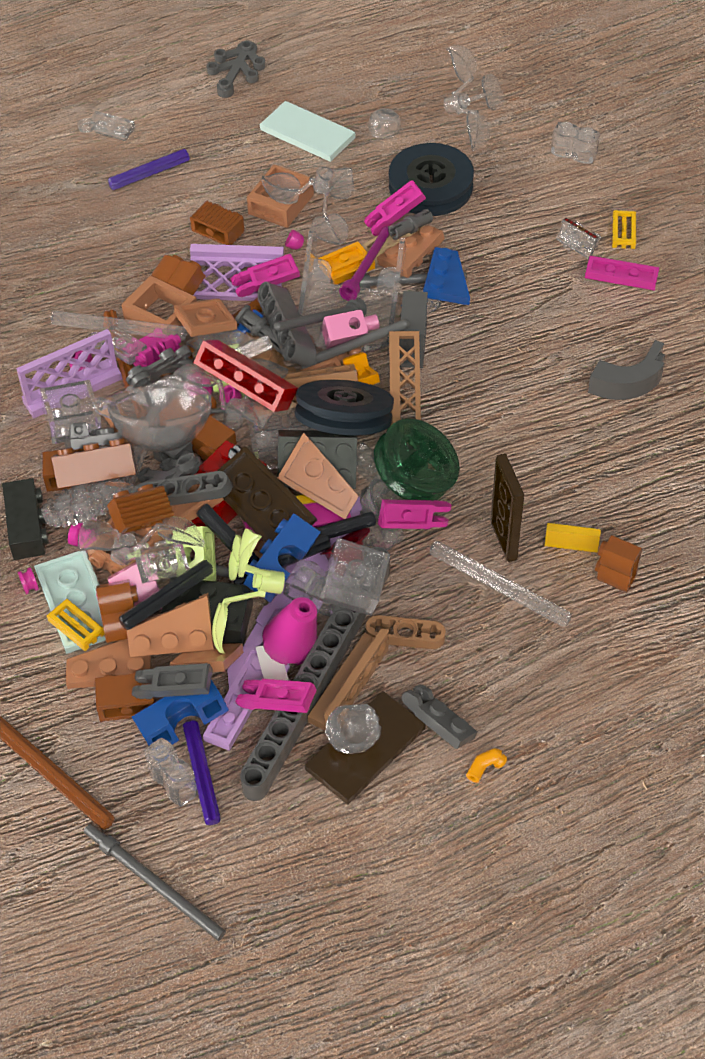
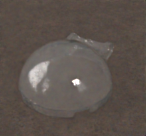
[92,380,212,452]

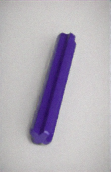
[108,149,190,190]
[183,720,221,826]

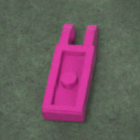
[364,180,426,236]
[231,254,300,297]
[378,499,452,529]
[235,679,317,713]

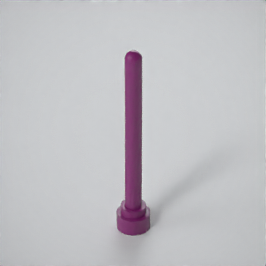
[339,226,390,301]

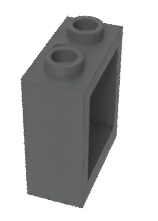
[399,291,428,368]

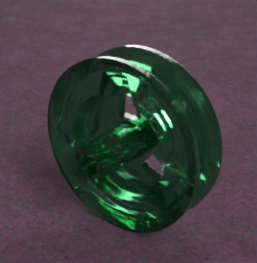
[374,418,460,501]

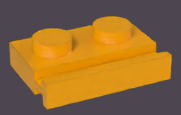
[318,241,375,286]

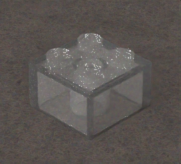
[40,380,102,444]
[318,538,390,616]

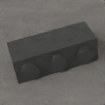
[2,478,49,560]

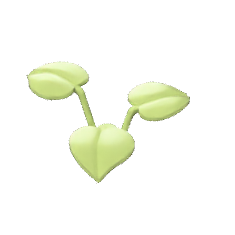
[212,529,285,654]

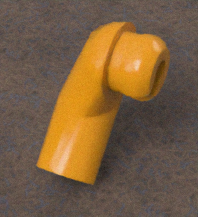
[466,748,507,783]

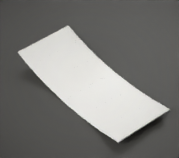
[256,645,289,681]

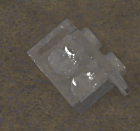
[125,539,190,584]

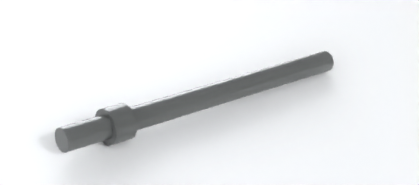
[84,823,226,941]

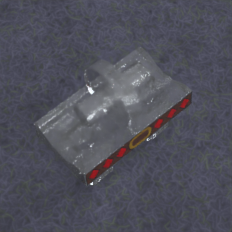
[556,218,601,259]

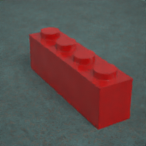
[194,340,298,412]

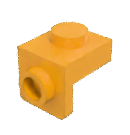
[342,352,380,385]

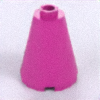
[262,597,317,665]

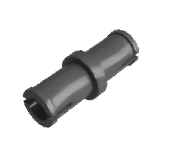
[388,209,433,240]

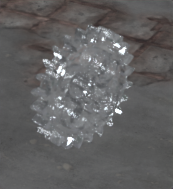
[41,478,125,528]

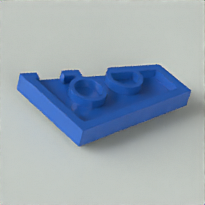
[423,247,470,305]

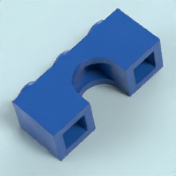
[244,514,320,603]
[132,680,229,756]

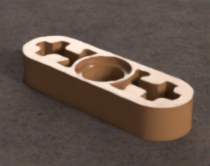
[366,615,446,649]

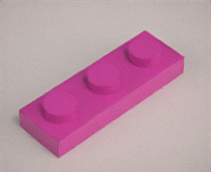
[585,256,659,290]

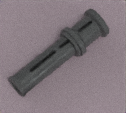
[235,304,294,364]

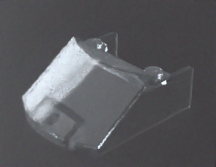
[298,227,406,353]

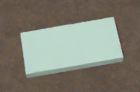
[260,101,355,162]
[34,549,106,654]

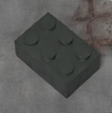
[277,430,357,489]
[161,576,253,646]

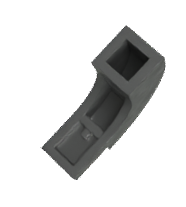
[588,340,666,400]

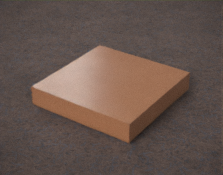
[174,298,237,337]
[170,643,244,672]

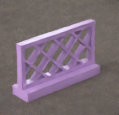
[190,244,284,301]
[16,329,122,419]

